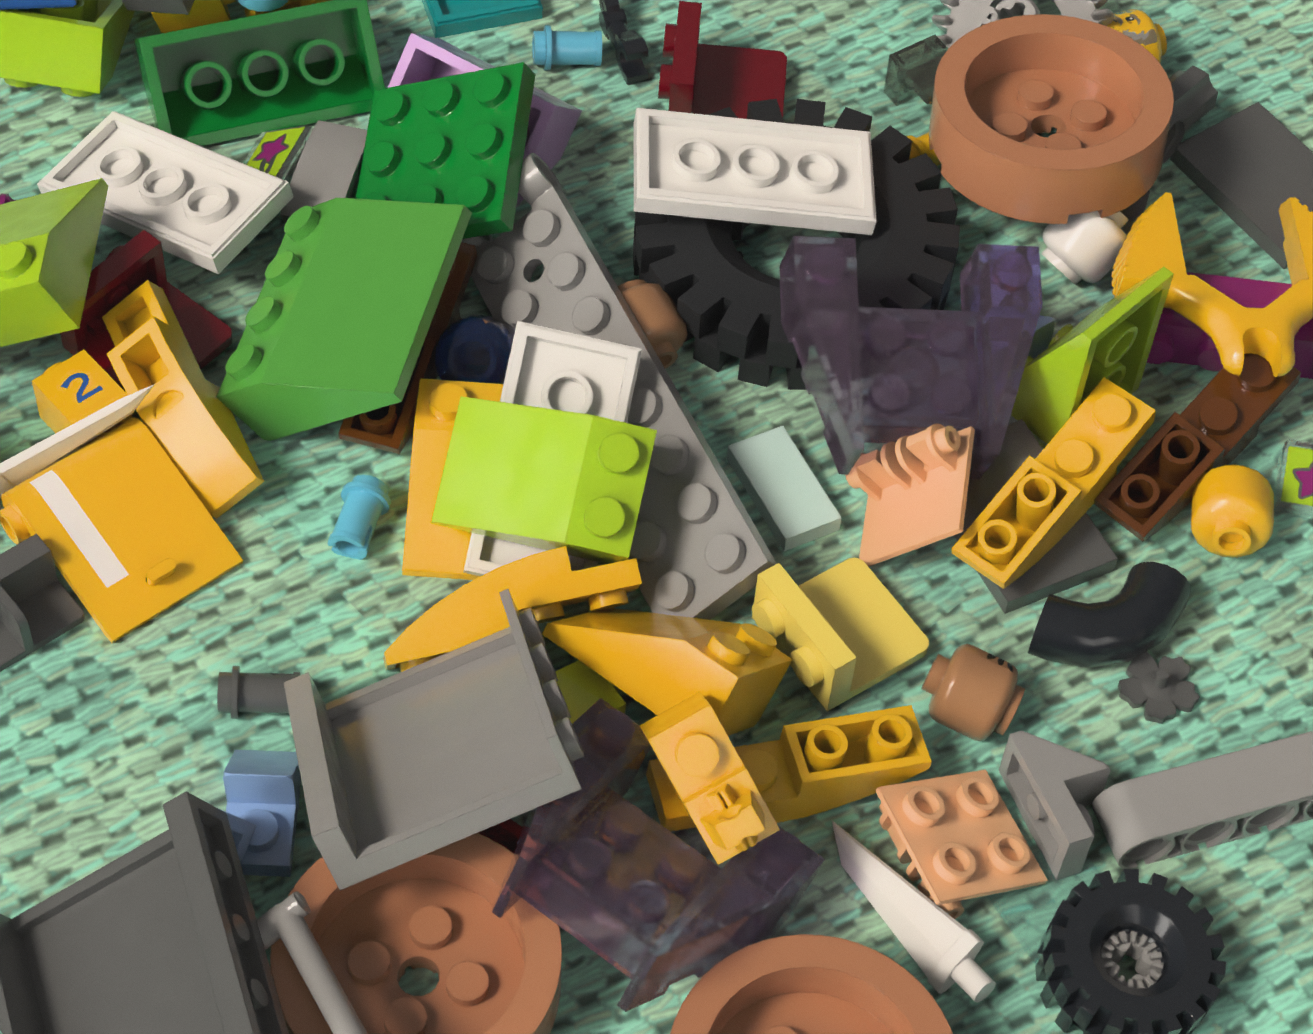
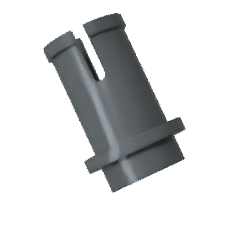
[217,666,300,719]

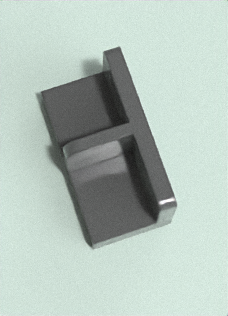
[0,534,85,672]

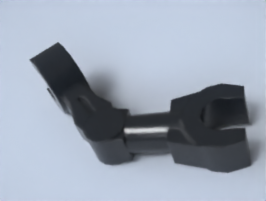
[599,0,649,84]

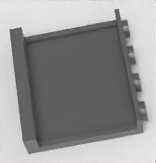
[0,791,289,1034]

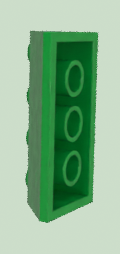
[133,0,385,146]

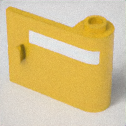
[0,417,243,643]

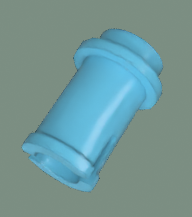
[532,25,602,71]
[327,475,391,560]

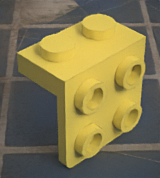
[752,558,929,711]

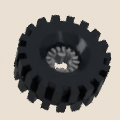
[1035,869,1226,1034]

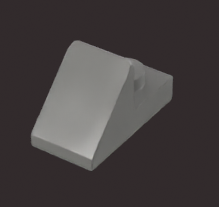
[999,731,1111,880]

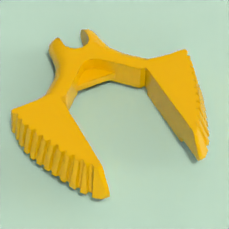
[1111,192,1313,377]

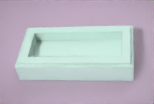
[727,426,842,551]

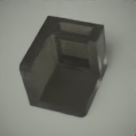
[884,35,949,106]

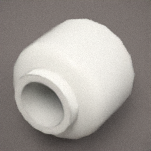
[1041,211,1129,285]

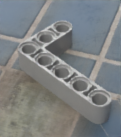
[1092,731,1313,869]

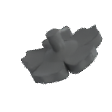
[1118,651,1200,724]

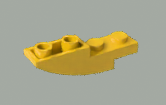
[102,280,265,519]
[952,377,1156,589]
[383,546,642,672]
[646,705,932,833]

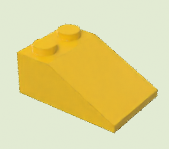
[402,378,503,580]
[542,608,793,736]

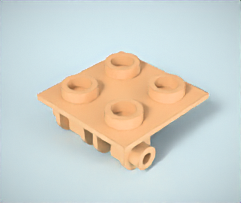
[845,423,975,567]
[876,769,1048,919]

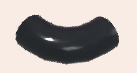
[1028,562,1191,668]

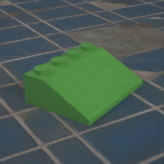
[216,198,472,441]

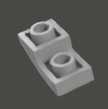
[280,120,367,223]

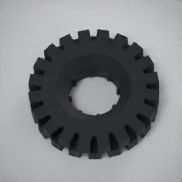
[633,99,960,390]

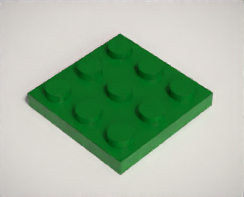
[356,62,536,239]

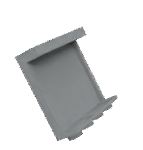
[284,589,584,890]

